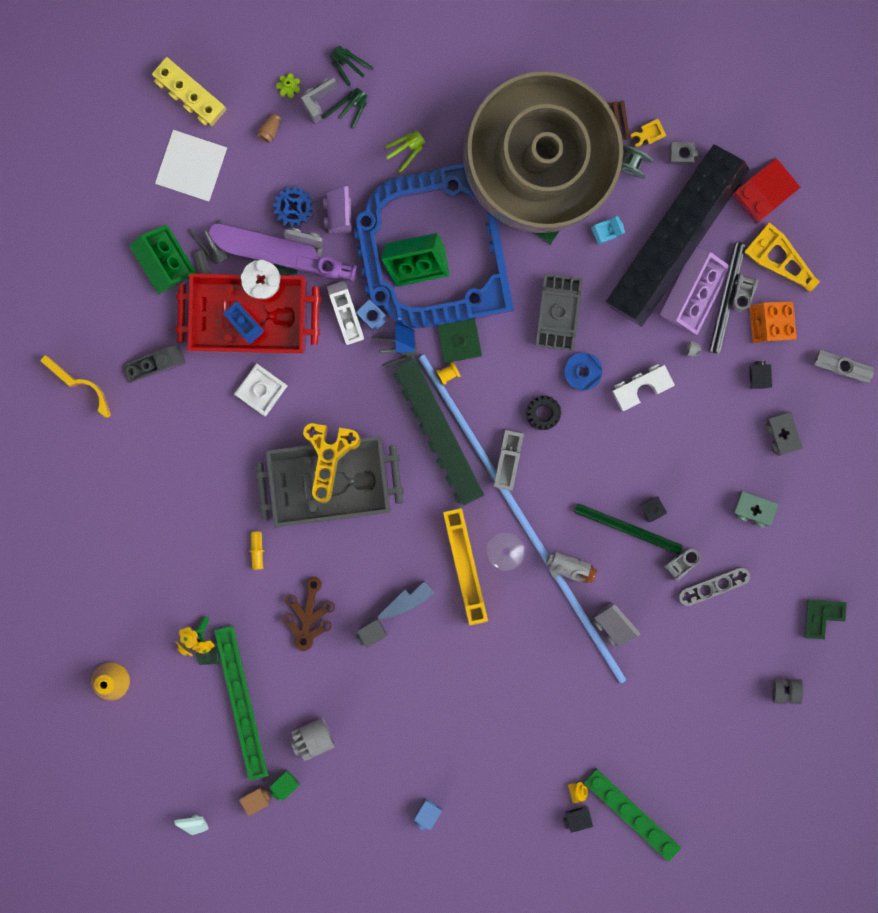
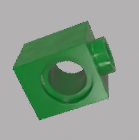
[269,769,300,802]

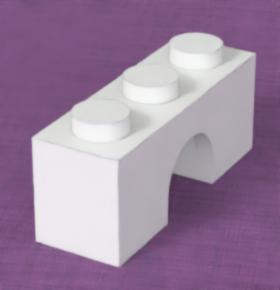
[612,364,675,412]

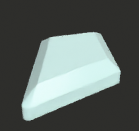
[174,815,209,835]

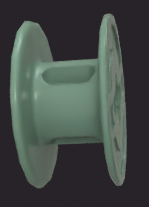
[621,144,654,179]

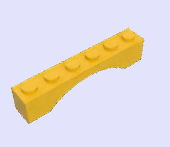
[443,508,488,626]

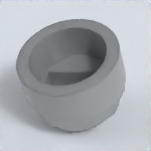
[686,341,701,357]

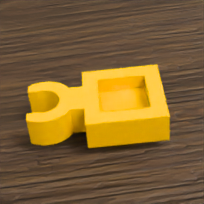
[630,119,666,148]

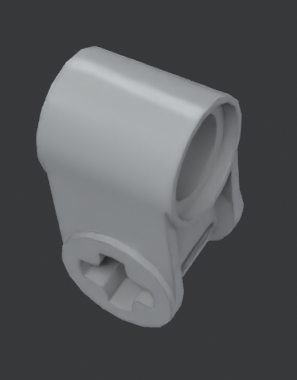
[732,273,759,312]
[663,548,700,582]

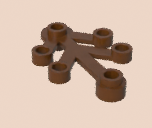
[282,577,335,651]

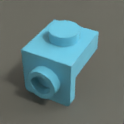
[591,215,625,245]

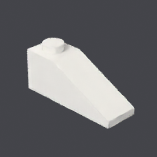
[327,281,364,345]

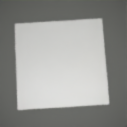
[155,130,227,201]

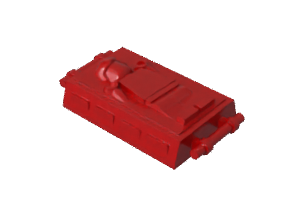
[175,274,321,354]

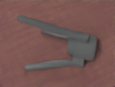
[189,220,229,264]
[371,336,417,367]

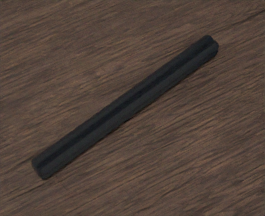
[709,242,746,354]

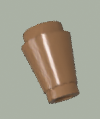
[257,113,281,143]

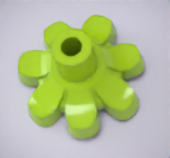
[276,73,301,99]

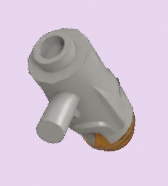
[546,551,597,583]

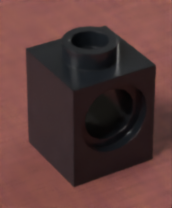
[749,361,772,389]
[639,496,667,522]
[563,806,593,833]

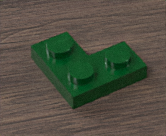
[804,599,847,639]

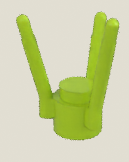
[385,130,425,173]

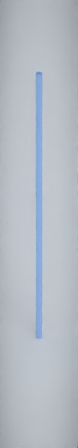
[418,355,626,684]

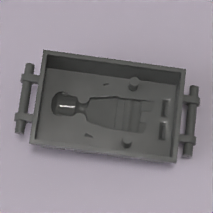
[255,436,404,528]

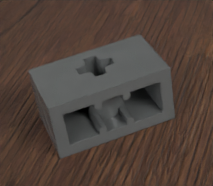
[765,412,803,456]
[356,618,388,648]

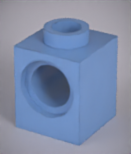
[356,299,386,330]
[414,798,442,831]

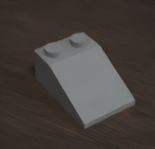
[593,602,640,647]

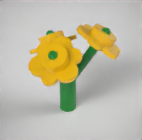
[175,616,214,656]

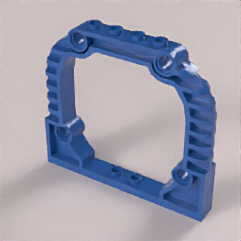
[354,163,514,328]

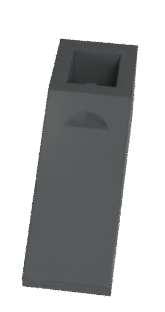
[122,345,186,383]

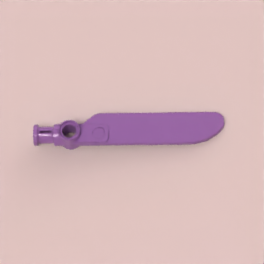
[209,224,357,283]

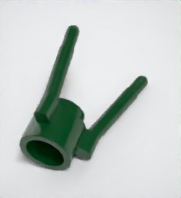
[330,46,374,86]
[323,88,368,129]

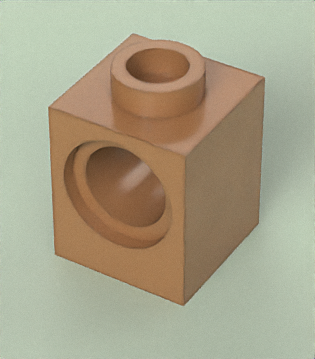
[239,786,271,817]

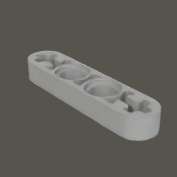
[678,568,750,606]

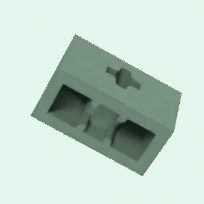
[732,491,779,528]

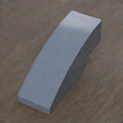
[377,581,435,619]

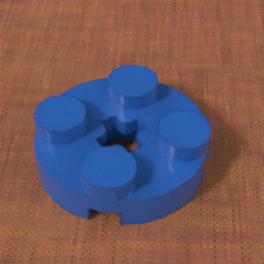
[564,353,602,391]

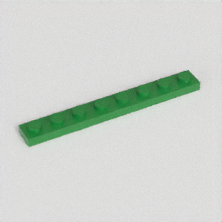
[214,625,268,780]

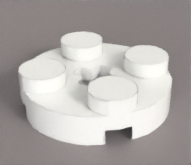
[241,260,280,299]

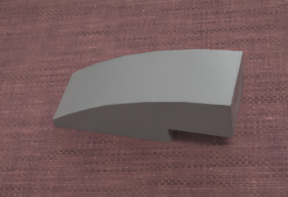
[494,429,524,491]

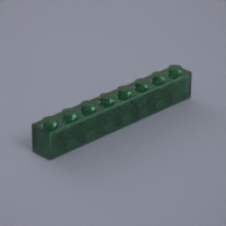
[393,358,484,505]

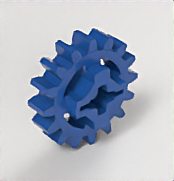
[273,186,315,228]

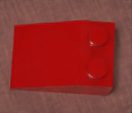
[733,158,801,224]

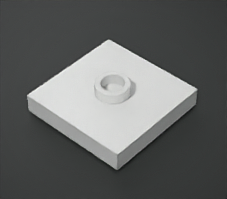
[234,363,288,417]

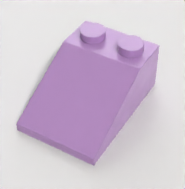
[323,186,352,234]

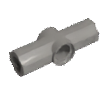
[814,350,874,384]

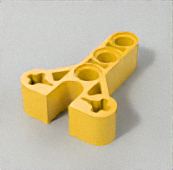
[303,423,361,503]

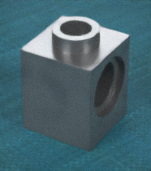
[669,142,698,165]

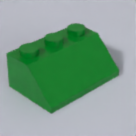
[129,225,197,295]
[382,232,449,287]

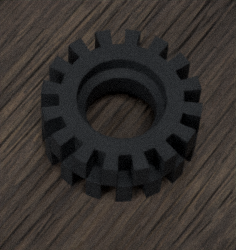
[526,395,561,430]

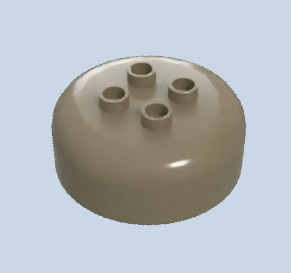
[463,71,623,233]

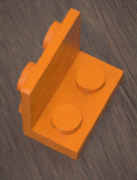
[749,302,797,343]

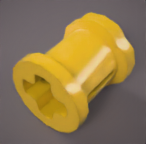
[436,362,461,385]

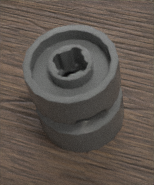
[772,678,803,704]

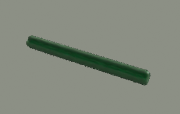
[574,504,682,554]

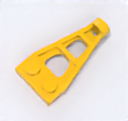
[744,222,820,292]

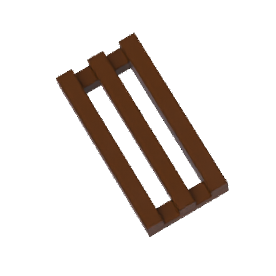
[607,100,630,140]

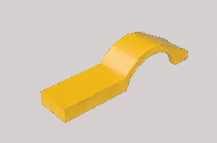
[40,355,111,418]

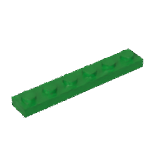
[584,768,682,862]

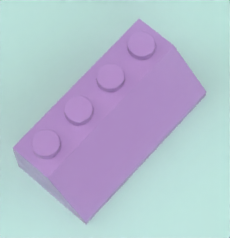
[660,247,729,335]

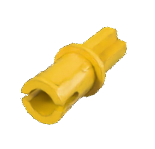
[249,531,265,570]

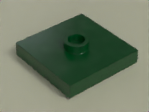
[437,319,482,363]

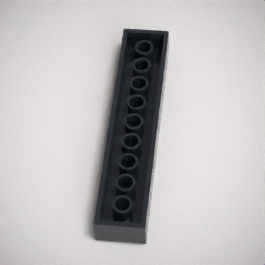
[605,144,750,327]

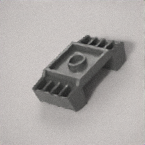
[535,274,583,351]

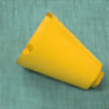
[91,662,130,701]

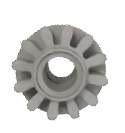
[290,718,335,761]

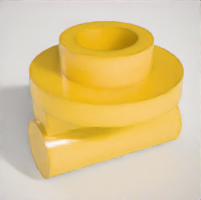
[568,782,588,803]

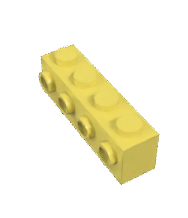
[152,57,227,127]

